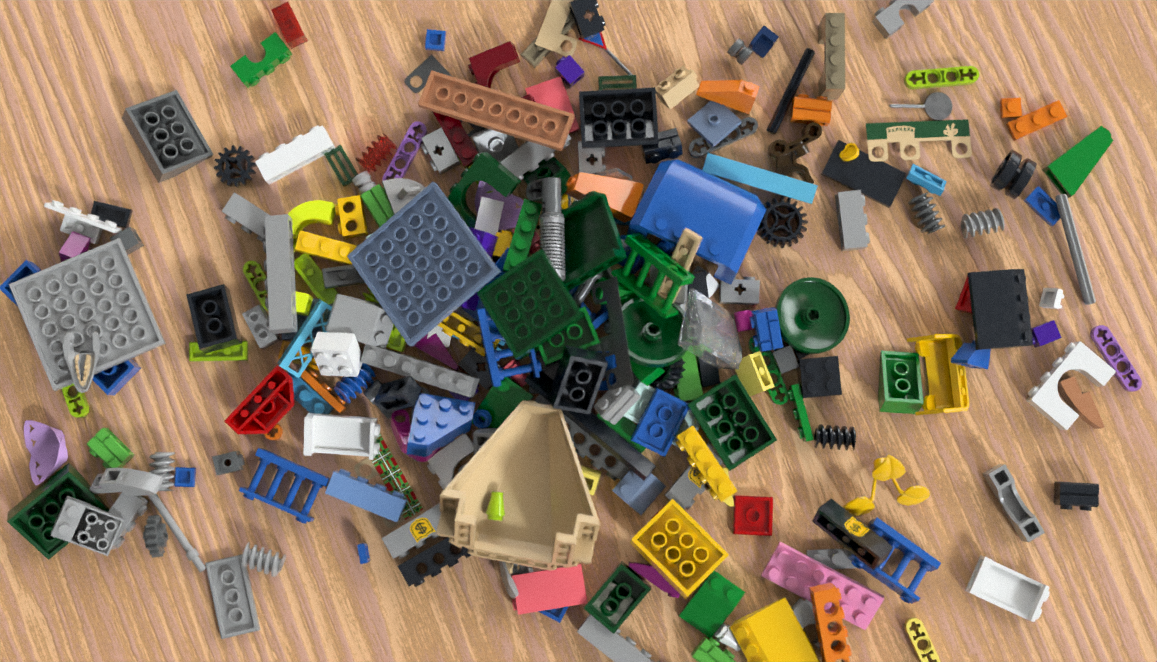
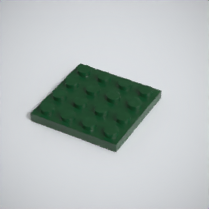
[476,249,583,359]

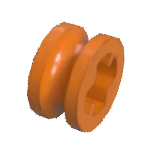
[264,424,283,440]

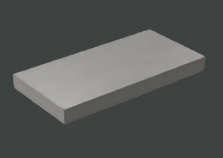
[205,554,261,639]

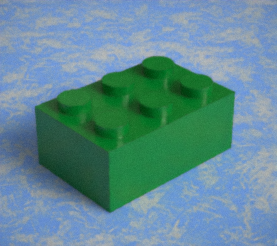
[538,306,600,365]

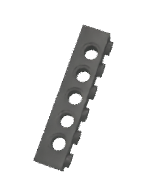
[535,394,629,481]

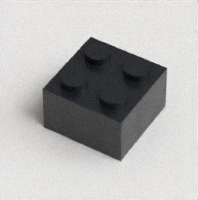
[797,356,842,398]

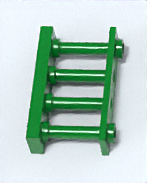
[611,233,695,318]

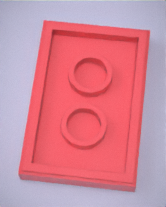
[525,76,580,134]

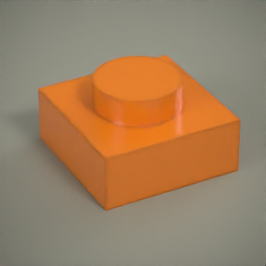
[1000,98,1022,119]

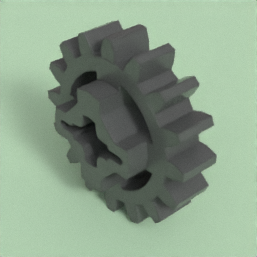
[143,515,168,558]

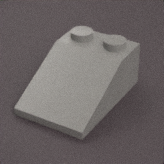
[325,294,394,348]

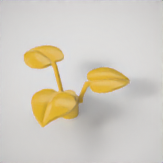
[843,454,930,516]

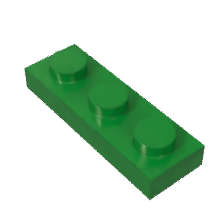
[787,384,814,442]

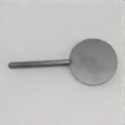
[889,92,952,120]

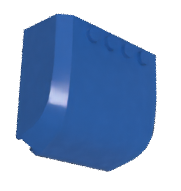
[627,159,766,285]

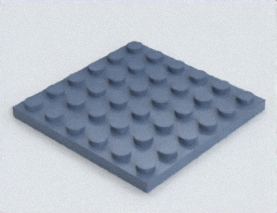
[347,182,500,346]

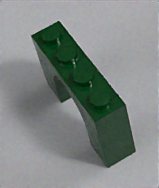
[447,152,521,229]

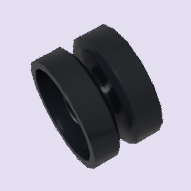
[990,149,1037,199]

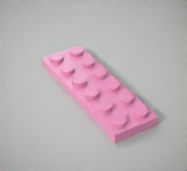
[761,542,884,630]

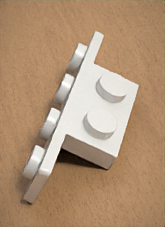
[44,200,122,244]

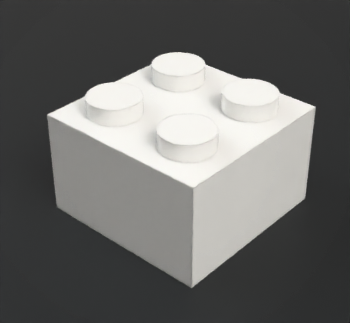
[311,332,362,377]

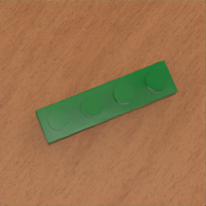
[502,198,542,272]

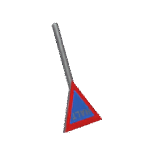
[578,32,632,77]

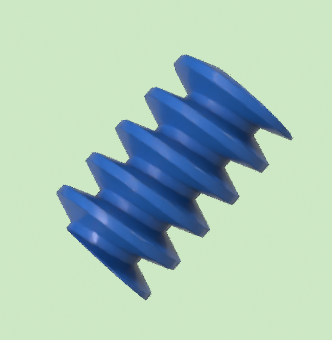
[334,363,376,404]

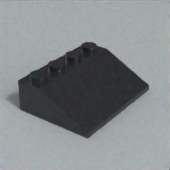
[579,87,659,149]
[968,269,1033,350]

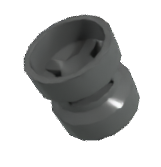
[727,38,754,65]

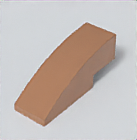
[1057,376,1105,429]

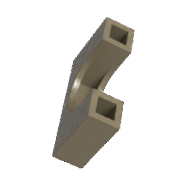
[818,13,845,100]

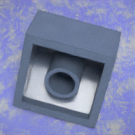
[612,469,666,515]

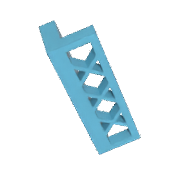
[277,299,332,378]

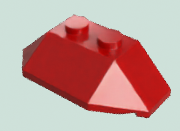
[224,365,295,435]

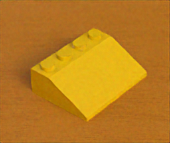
[630,499,729,599]
[730,597,820,662]

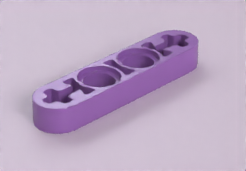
[382,121,427,181]
[1090,325,1142,392]

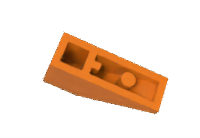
[696,80,760,114]

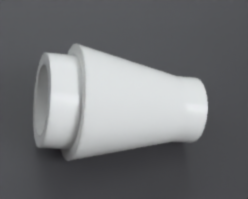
[715,624,741,651]

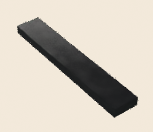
[687,270,720,387]

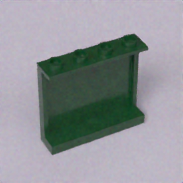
[537,191,627,291]

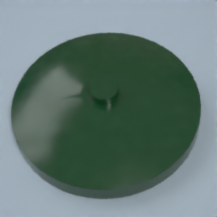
[775,277,850,354]
[622,296,692,368]

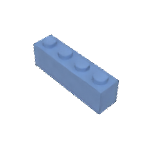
[325,469,408,522]

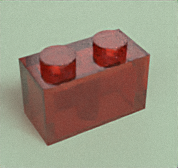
[271,2,308,49]

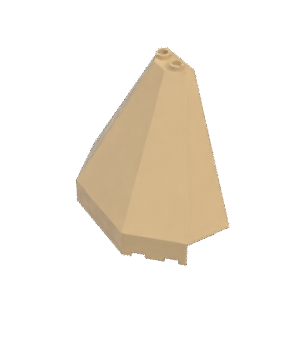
[436,400,600,571]

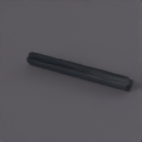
[767,48,815,134]

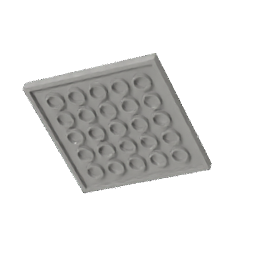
[9,238,166,391]

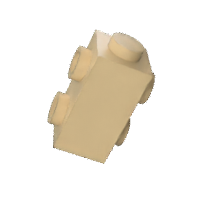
[655,66,699,109]

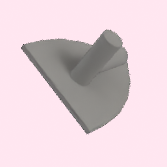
[382,178,426,215]

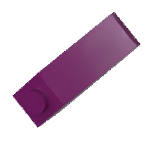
[413,333,459,371]
[628,562,680,598]

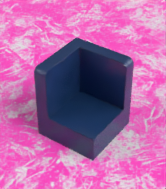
[749,26,779,58]

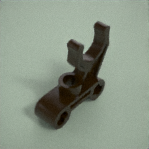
[768,122,822,198]

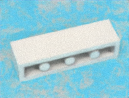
[255,125,336,185]

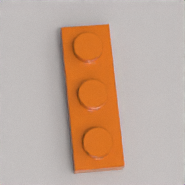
[1006,100,1067,141]
[301,368,347,414]

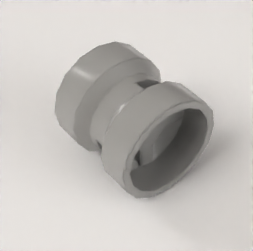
[352,171,376,195]

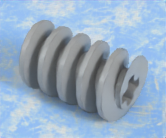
[961,208,1005,238]
[149,452,175,491]
[242,542,286,577]

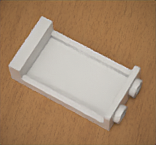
[303,413,380,460]
[965,556,1050,622]

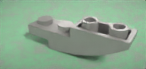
[89,468,164,497]

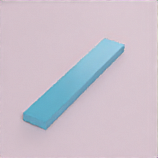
[702,153,818,204]

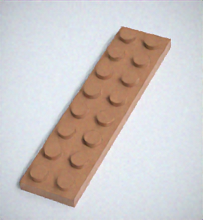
[418,70,575,151]

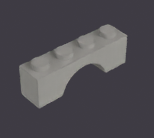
[982,464,1045,542]

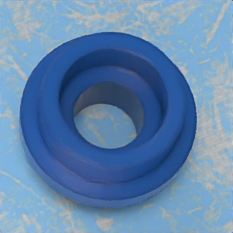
[473,409,492,428]

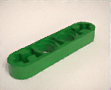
[748,335,789,405]

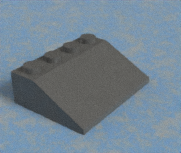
[122,90,213,183]

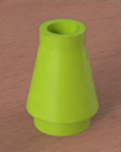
[486,492,505,521]

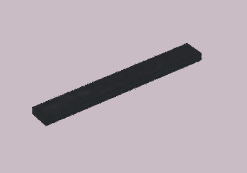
[525,371,656,481]

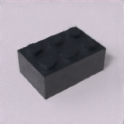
[186,284,242,354]
[548,346,608,415]

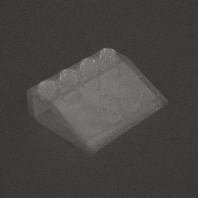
[678,288,742,370]

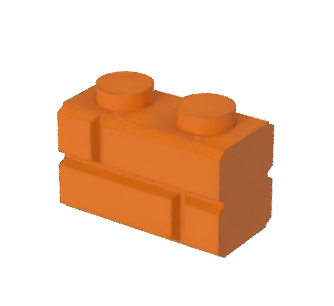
[790,94,832,126]

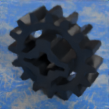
[214,145,257,188]

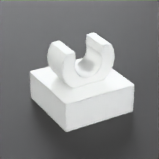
[1039,288,1065,309]

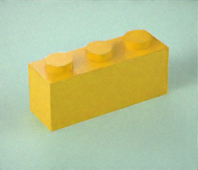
[294,230,356,265]

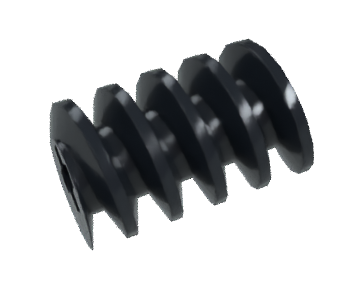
[814,424,856,451]

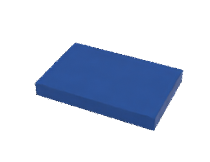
[630,388,689,457]

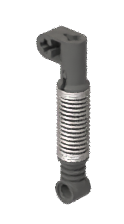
[526,178,565,281]

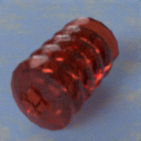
[356,133,398,173]

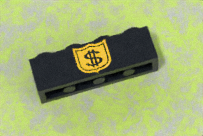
[812,498,893,571]

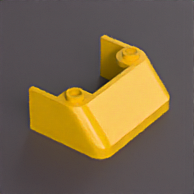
[907,334,969,416]

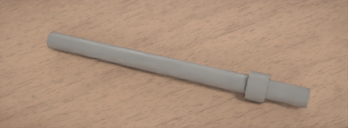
[148,494,206,573]

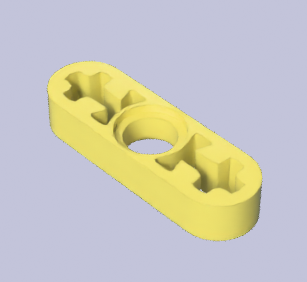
[904,617,940,662]

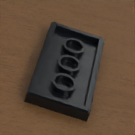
[821,140,907,208]

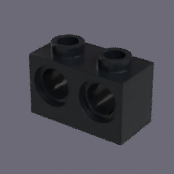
[374,376,422,414]

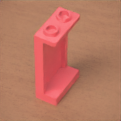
[512,563,587,615]

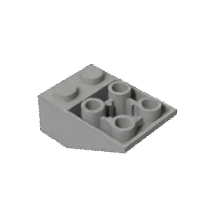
[51,496,124,556]

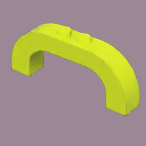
[288,200,336,316]

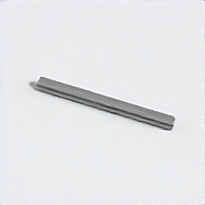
[1055,194,1096,305]

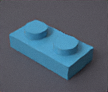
[906,164,947,196]

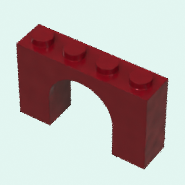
[468,41,535,102]

